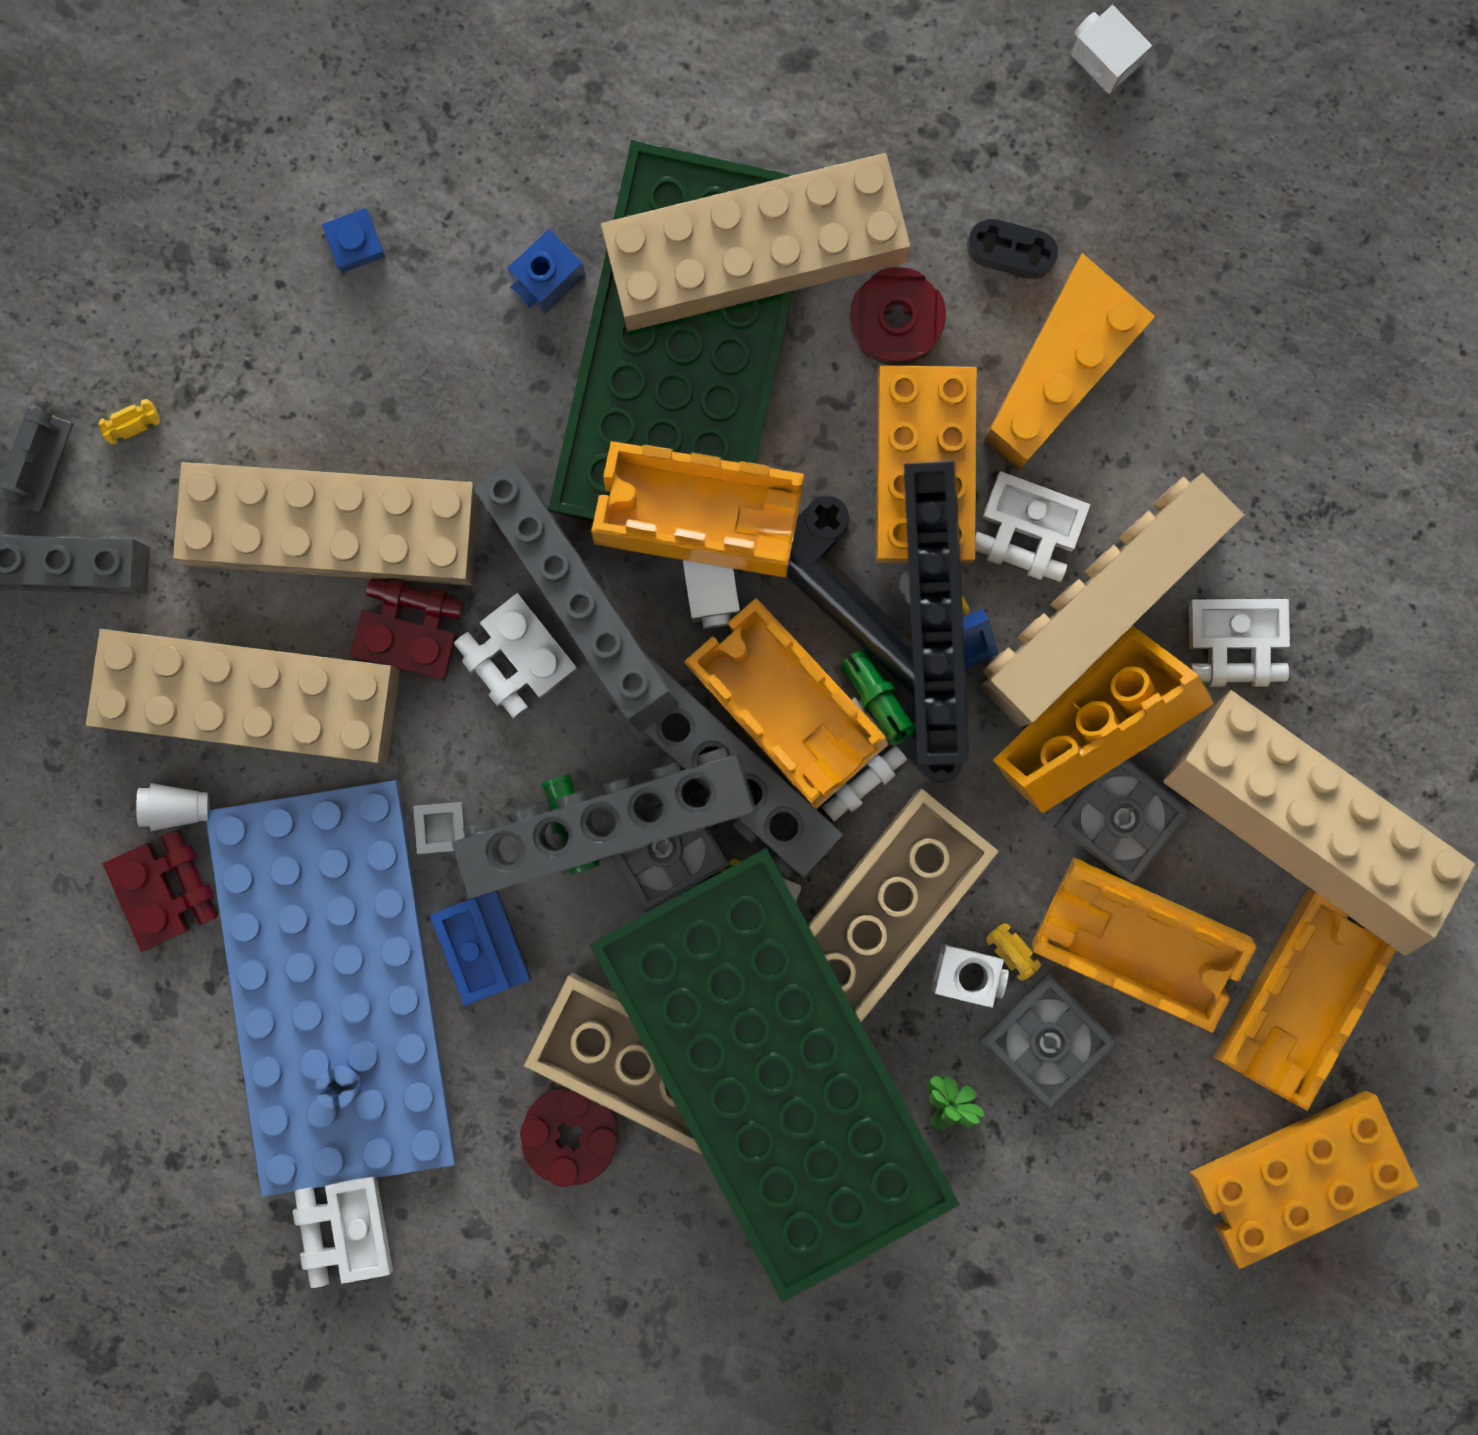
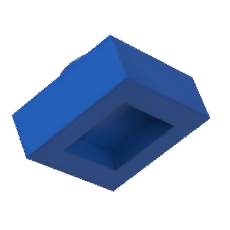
[322,208,386,273]
[963,608,999,669]

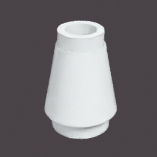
[136,783,210,831]

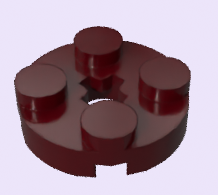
[849,267,946,366]
[520,1087,618,1187]

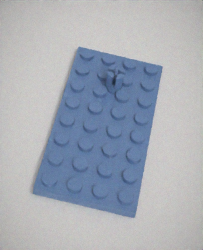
[206,780,457,1197]

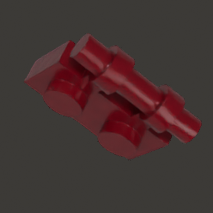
[350,578,465,681]
[102,829,218,952]

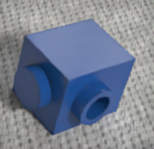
[508,229,586,314]

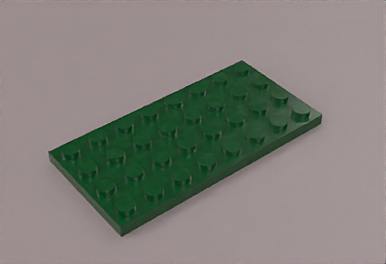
[548,140,794,522]
[589,848,960,1303]

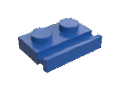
[430,890,532,1006]

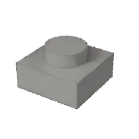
[413,802,466,854]

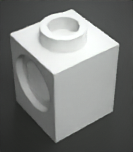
[1070,5,1152,95]
[683,560,740,629]
[931,943,1008,1008]

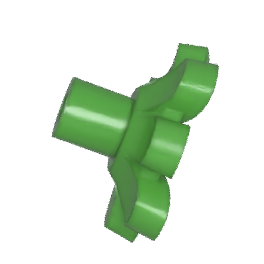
[927,1076,984,1131]

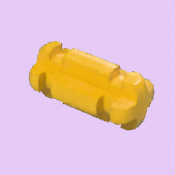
[98,399,160,445]
[986,922,1042,981]

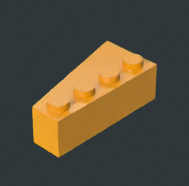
[984,253,1155,470]
[993,625,1214,813]

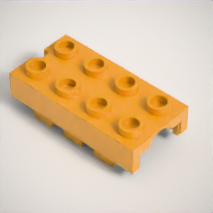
[875,366,977,564]
[591,441,804,578]
[684,598,888,810]
[1032,857,1257,1033]
[1213,889,1397,1111]
[1190,1090,1419,1269]

